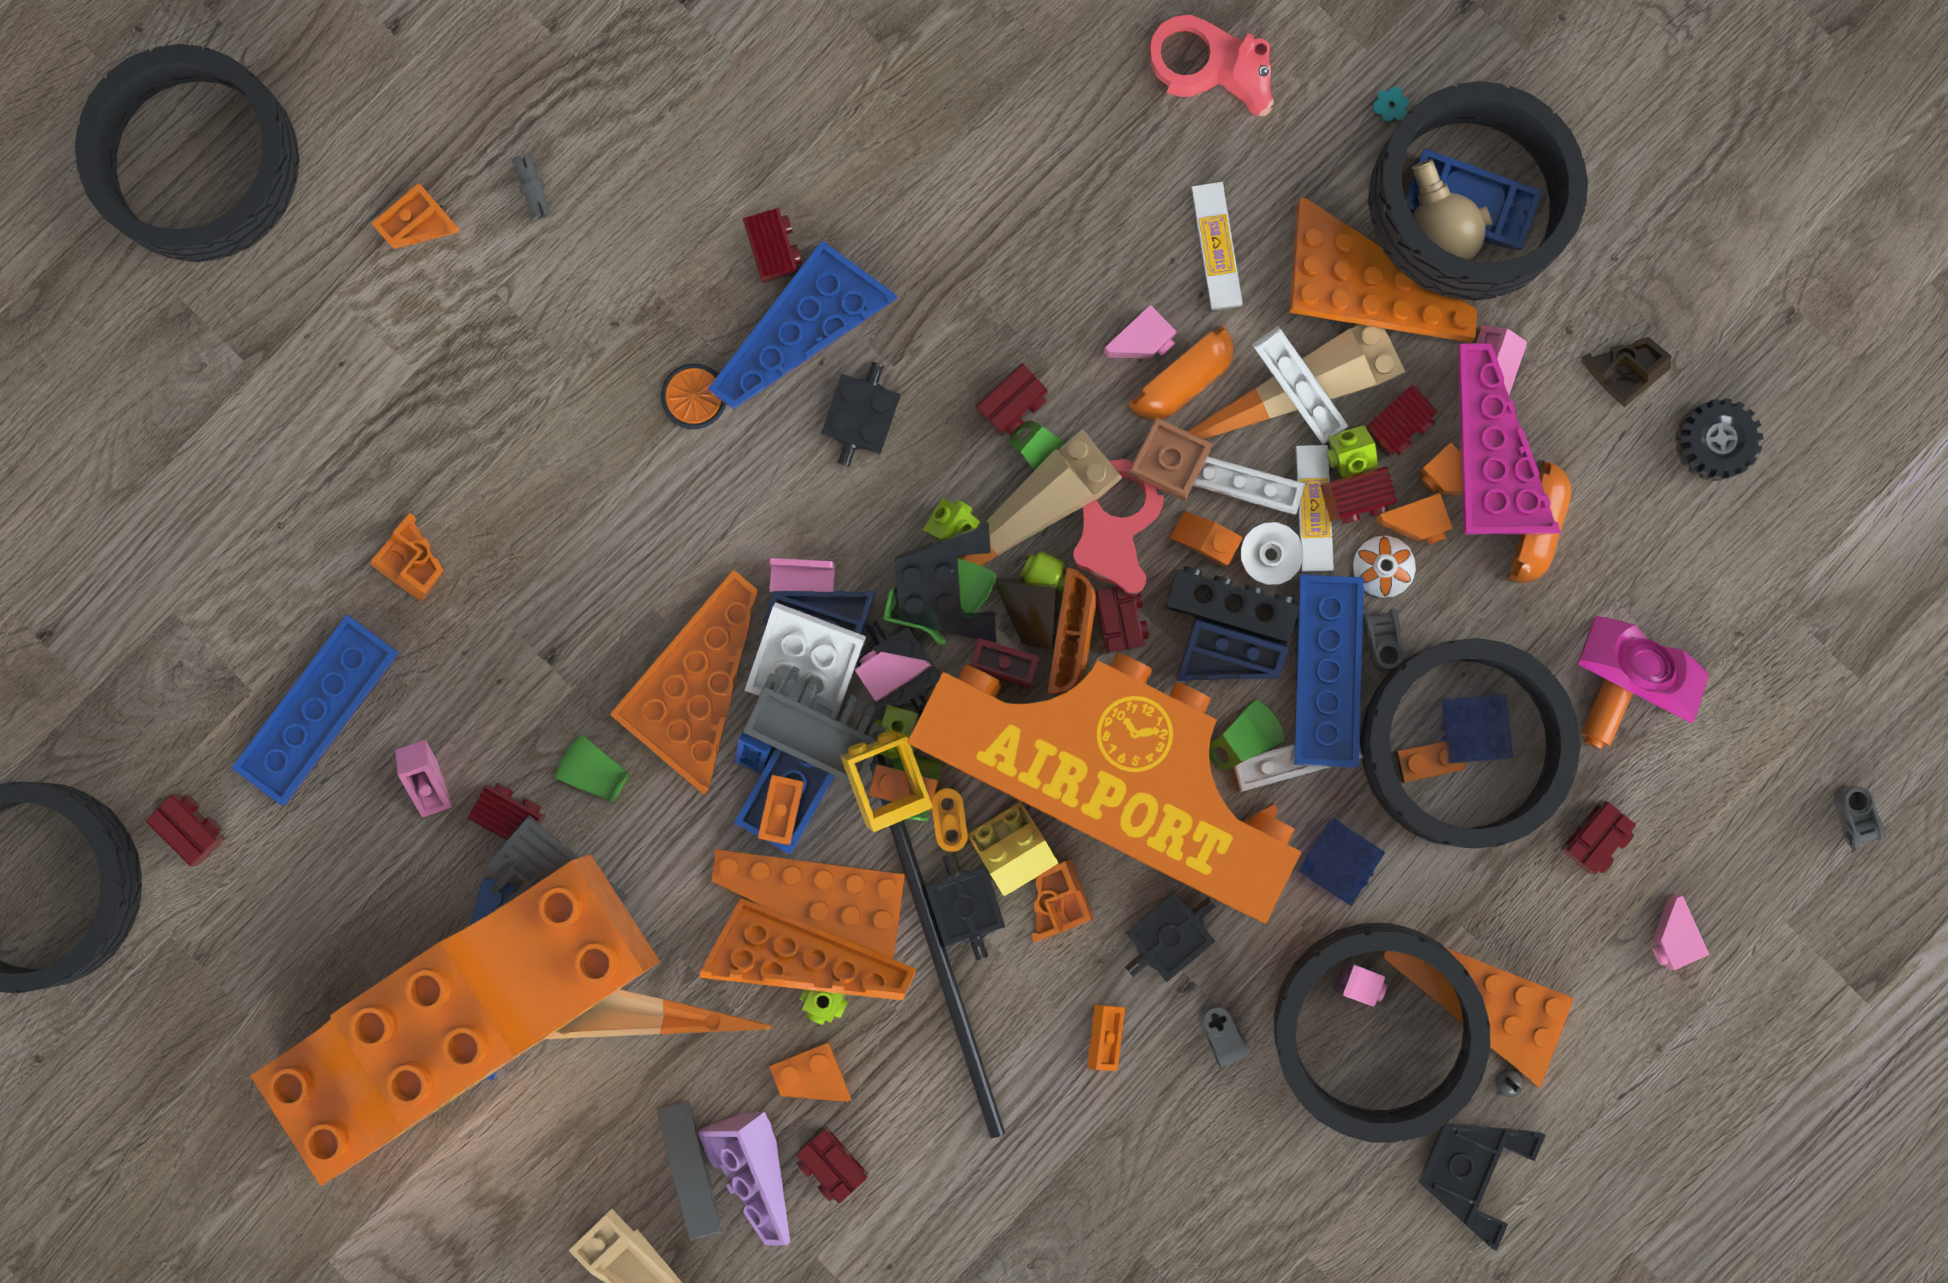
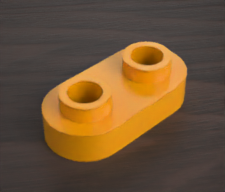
[932,788,968,852]

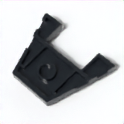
[895,522,997,643]
[1418,1123,1546,1251]

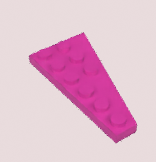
[1457,343,1561,535]

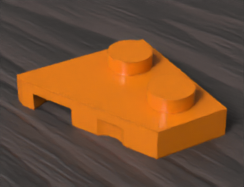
[371,183,460,249]

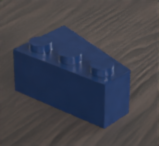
[763,591,875,635]
[1177,617,1289,681]

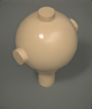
[1411,159,1493,260]

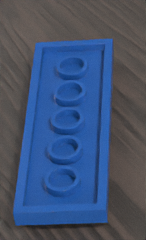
[1293,575,1364,768]
[232,614,400,806]

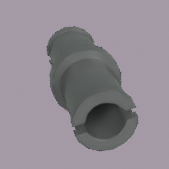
[512,154,552,220]

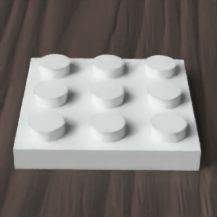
[745,603,866,720]

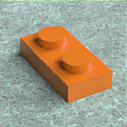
[1396,738,1466,782]
[867,764,938,811]
[758,775,804,845]
[1087,1004,1126,1071]

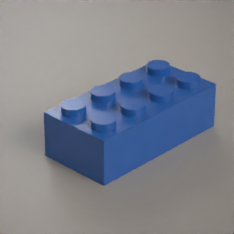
[734,748,836,854]

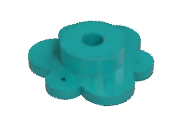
[1373,87,1409,122]

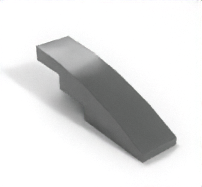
[657,1101,722,1241]

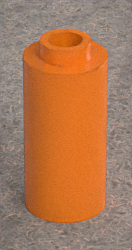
[1580,678,1633,750]

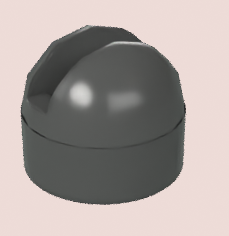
[1496,1070,1523,1097]

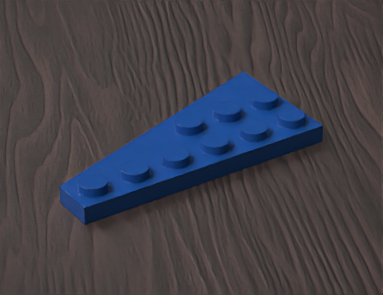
[708,241,898,410]

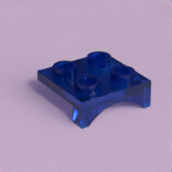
[1441,694,1513,764]
[1297,817,1385,906]

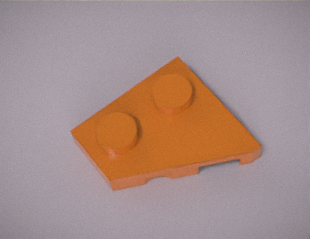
[769,1042,852,1102]

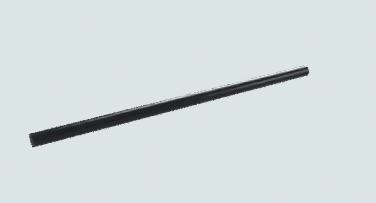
[870,753,1005,1138]

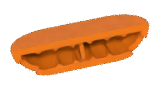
[1127,325,1234,421]
[1507,460,1572,583]
[1048,568,1096,694]

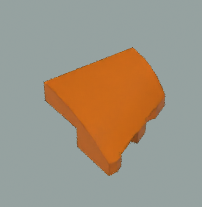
[370,513,444,602]
[1032,860,1095,943]

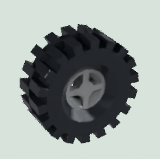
[1676,398,1764,481]

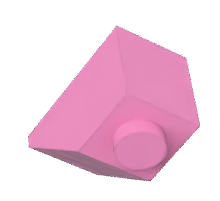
[1103,305,1177,359]
[855,650,932,702]
[395,739,452,818]
[1653,894,1709,970]
[1334,961,1387,1007]

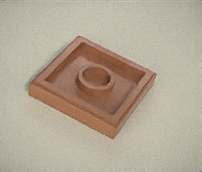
[1128,417,1213,501]

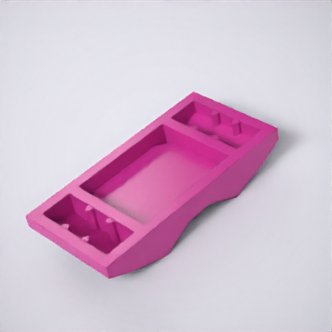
[1578,616,1709,724]

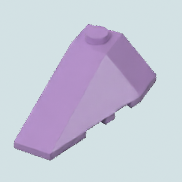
[697,1112,790,1246]

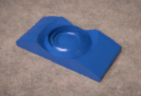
[1405,148,1543,251]

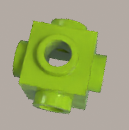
[1326,425,1378,478]
[923,498,980,542]
[875,704,918,759]
[800,989,848,1025]

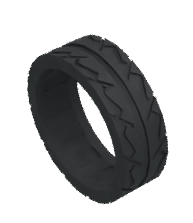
[75,44,300,262]
[1368,81,1588,301]
[1360,638,1581,849]
[0,782,142,993]
[1274,923,1490,1143]

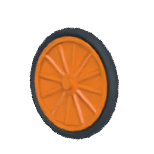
[661,364,726,429]

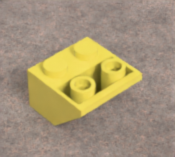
[968,801,1058,896]

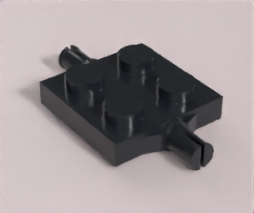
[821,362,901,467]
[857,621,941,716]
[925,853,1005,960]
[1124,892,1216,982]

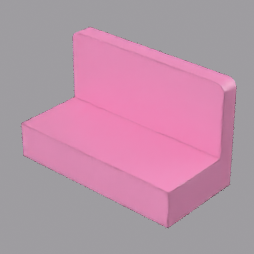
[1476,325,1527,395]
[769,558,835,593]

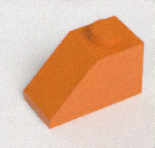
[1418,442,1462,496]
[1376,493,1453,545]
[1169,511,1243,569]

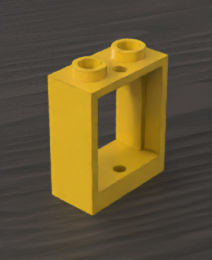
[840,730,933,832]

